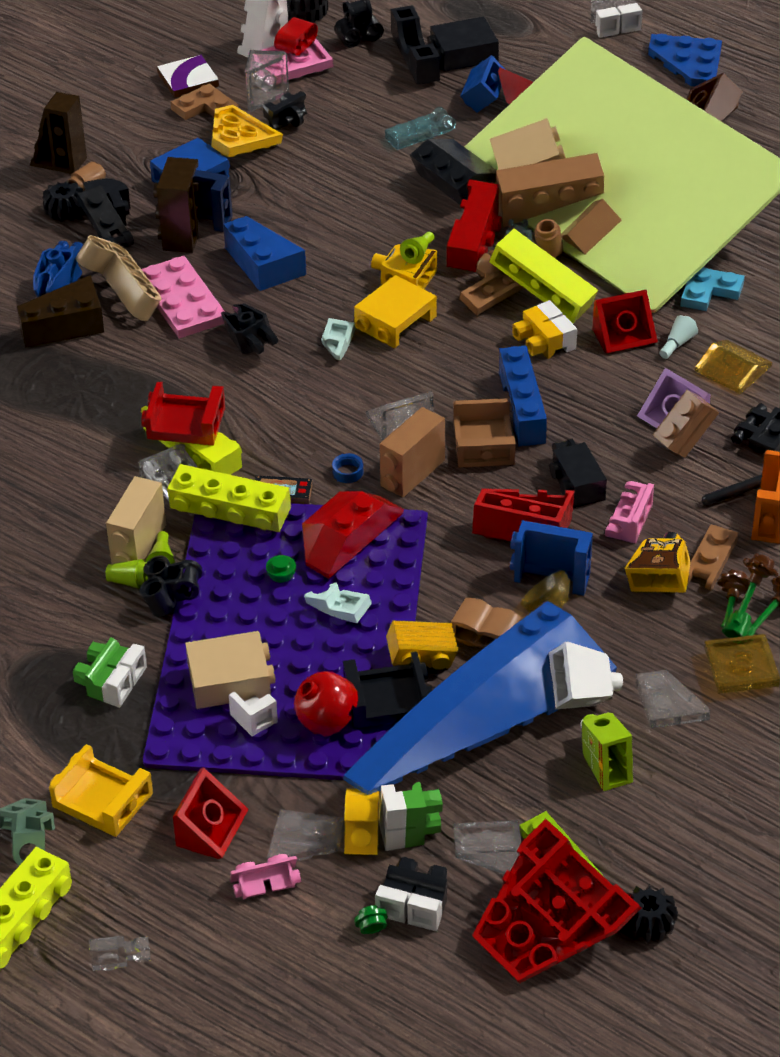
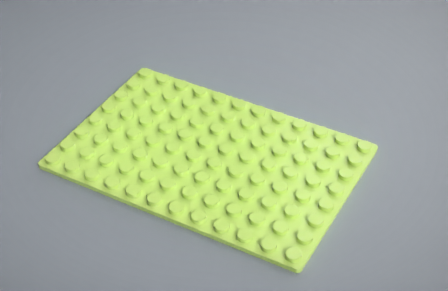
[464,37,780,313]

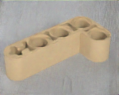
[76,235,162,321]

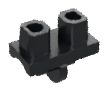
[263,91,307,130]

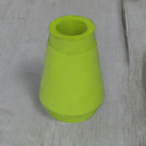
[106,559,148,589]

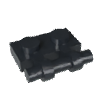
[731,403,780,454]

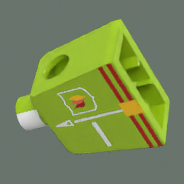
[580,712,633,791]

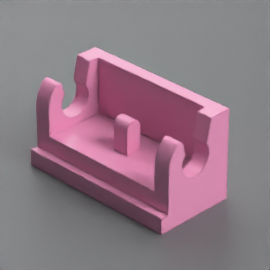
[605,481,654,544]

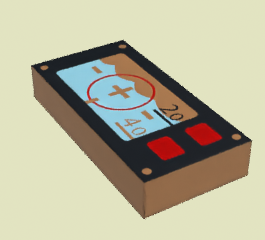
[254,475,312,504]

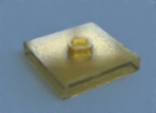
[704,634,780,694]

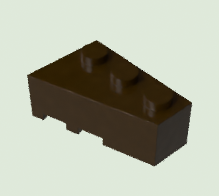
[30,92,87,174]
[153,157,198,253]
[17,275,104,348]

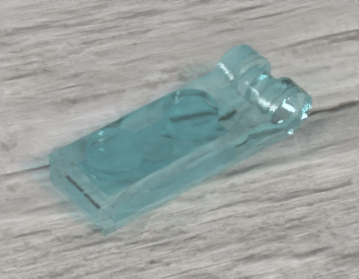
[385,107,457,150]

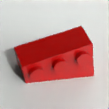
[472,489,575,541]

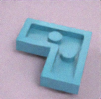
[680,267,745,311]

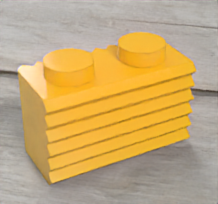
[386,620,458,669]

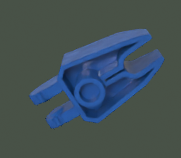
[33,241,83,297]

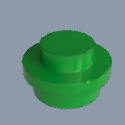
[266,555,296,583]
[354,905,388,934]

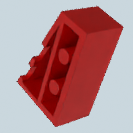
[447,179,502,272]

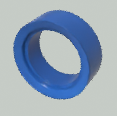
[332,453,364,483]

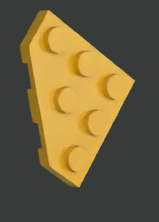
[211,105,283,157]

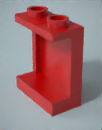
[141,382,225,445]

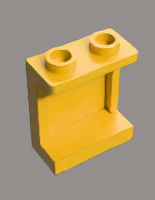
[354,275,437,348]
[49,744,153,837]

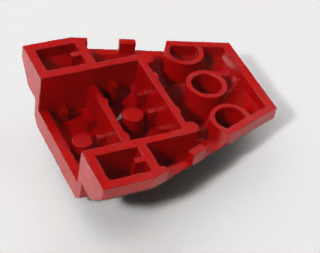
[472,818,641,983]

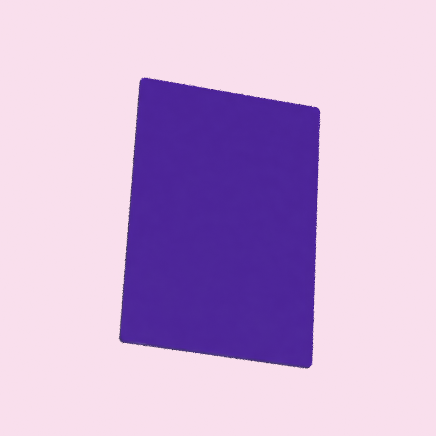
[143,503,428,780]

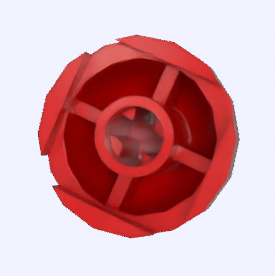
[294,671,358,737]

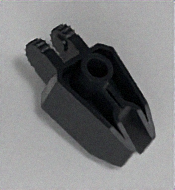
[221,303,278,355]

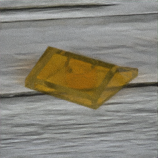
[695,340,772,394]

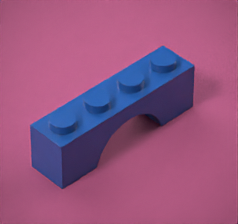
[499,346,547,447]

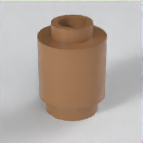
[68,162,106,191]
[534,219,563,257]

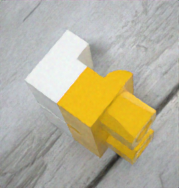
[512,300,577,359]

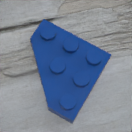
[648,34,722,87]

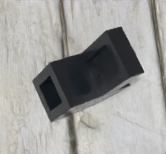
[83,178,131,226]

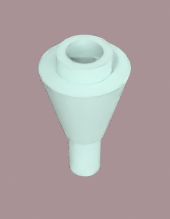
[659,315,698,359]

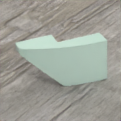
[321,318,356,360]
[304,582,372,623]

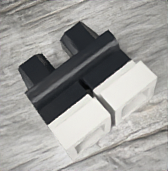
[375,857,447,932]

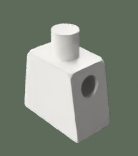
[549,642,623,709]

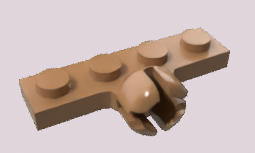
[459,250,524,315]

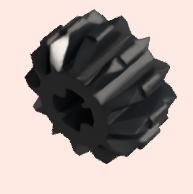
[42,181,84,221]
[623,884,678,944]

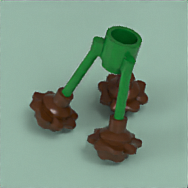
[717,553,780,642]

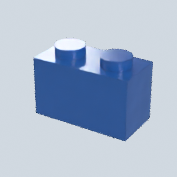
[460,55,506,113]

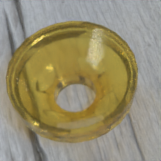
[520,570,570,613]

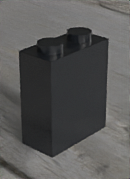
[427,17,499,72]

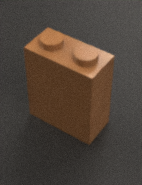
[380,407,445,497]

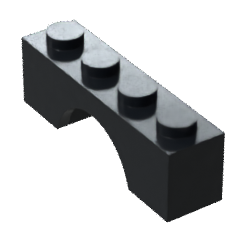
[390,5,440,84]

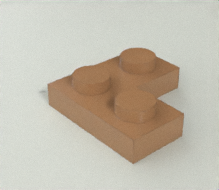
[171,83,239,120]

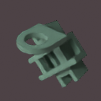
[0,798,55,866]

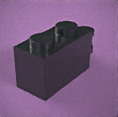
[549,439,607,508]

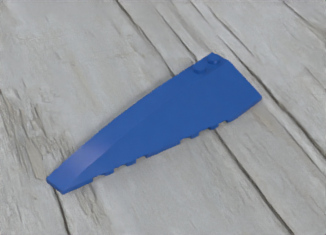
[343,601,617,795]

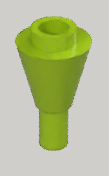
[400,232,434,264]
[146,531,175,564]

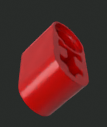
[274,17,318,56]

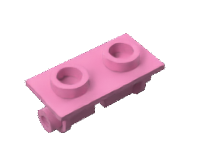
[230,854,301,900]

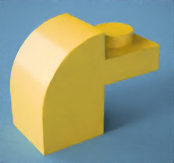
[344,788,380,855]

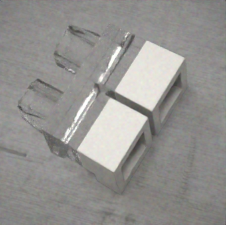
[590,0,642,38]

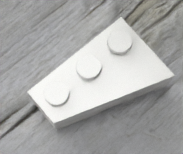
[237,0,288,58]

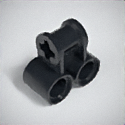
[334,0,384,48]
[140,555,203,617]

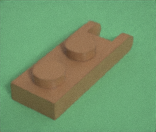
[688,524,738,591]

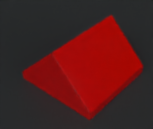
[592,290,658,354]
[173,767,249,859]

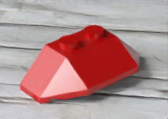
[302,491,404,579]

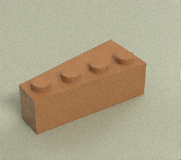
[496,153,604,227]

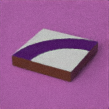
[157,55,219,98]

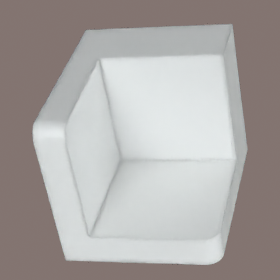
[229,692,278,737]

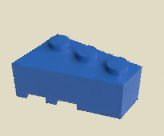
[223,216,306,291]

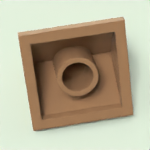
[561,199,622,254]

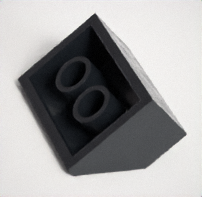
[410,139,496,205]

